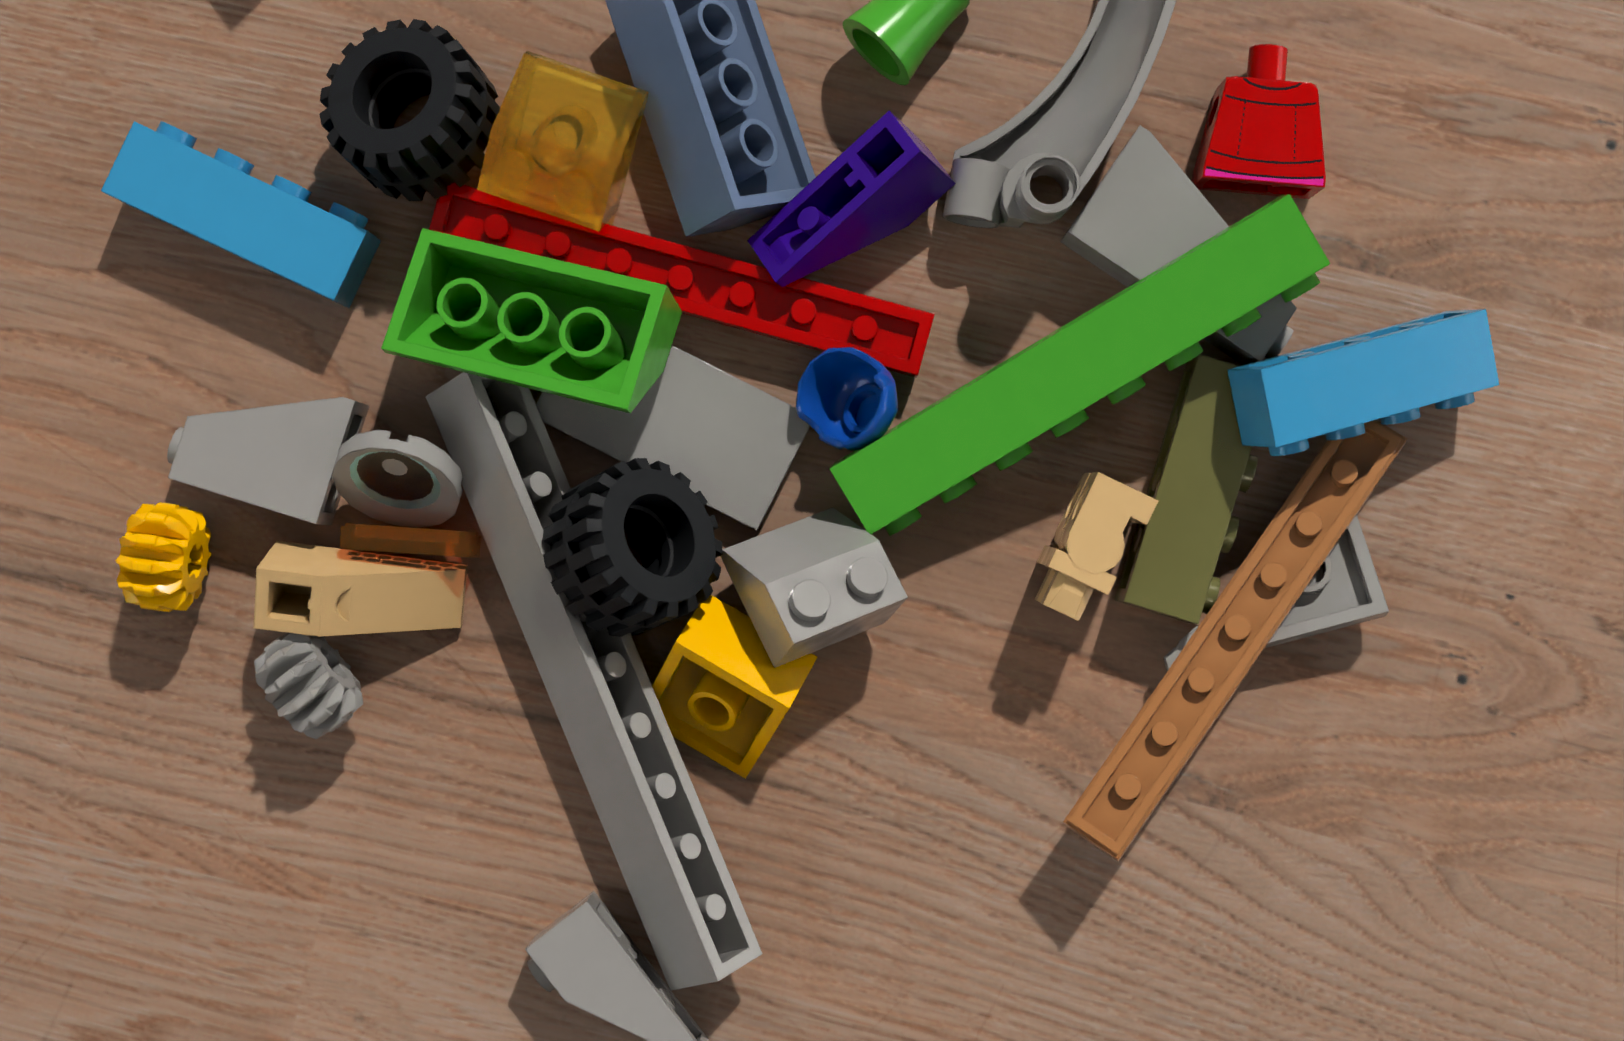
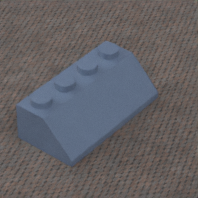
[605,0,816,237]

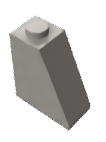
[167,397,369,525]

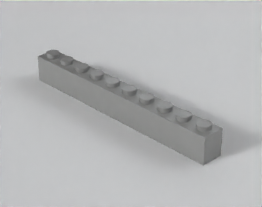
[426,372,763,991]

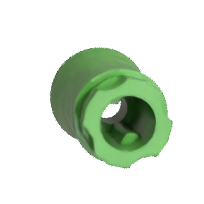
[843,0,970,85]

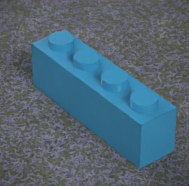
[101,121,381,308]
[1227,309,1499,456]

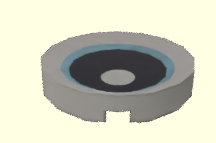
[332,430,463,528]

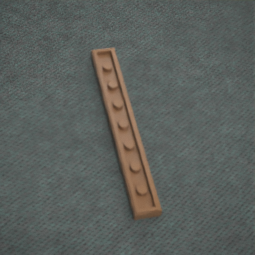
[1063,420,1407,862]

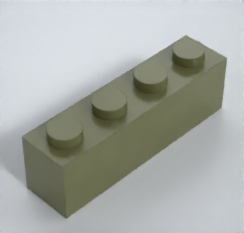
[1114,354,1258,624]

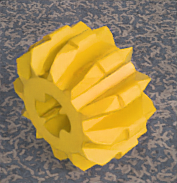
[115,502,212,612]

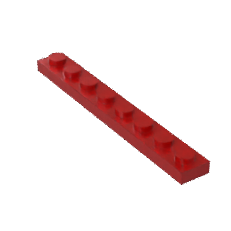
[429,182,935,378]

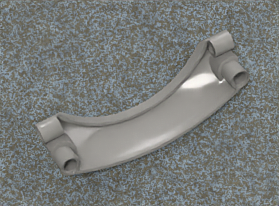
[943,0,1176,228]

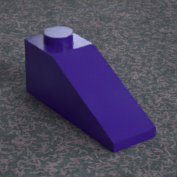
[747,110,956,287]

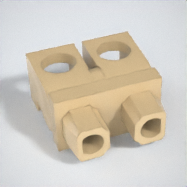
[1035,472,1159,621]

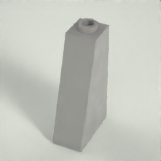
[1060,125,1297,365]

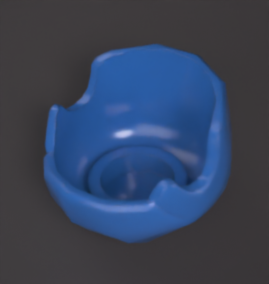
[796,347,898,451]

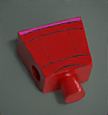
[1191,44,1326,199]

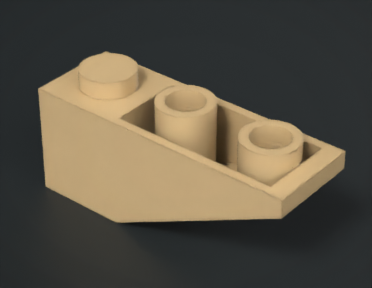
[254,541,468,637]

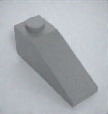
[525,891,710,1041]

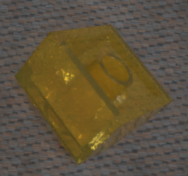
[477,51,649,231]

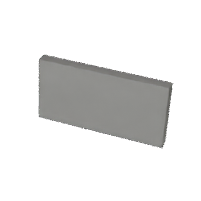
[536,345,810,531]

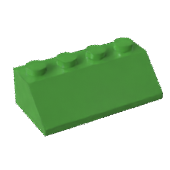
[381,228,682,414]

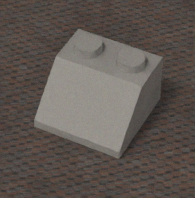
[720,508,908,668]

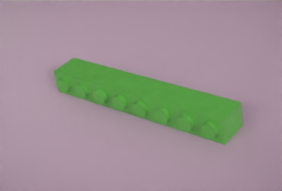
[830,194,1330,536]

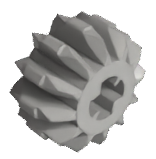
[254,633,363,739]

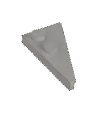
[1163,515,1389,671]

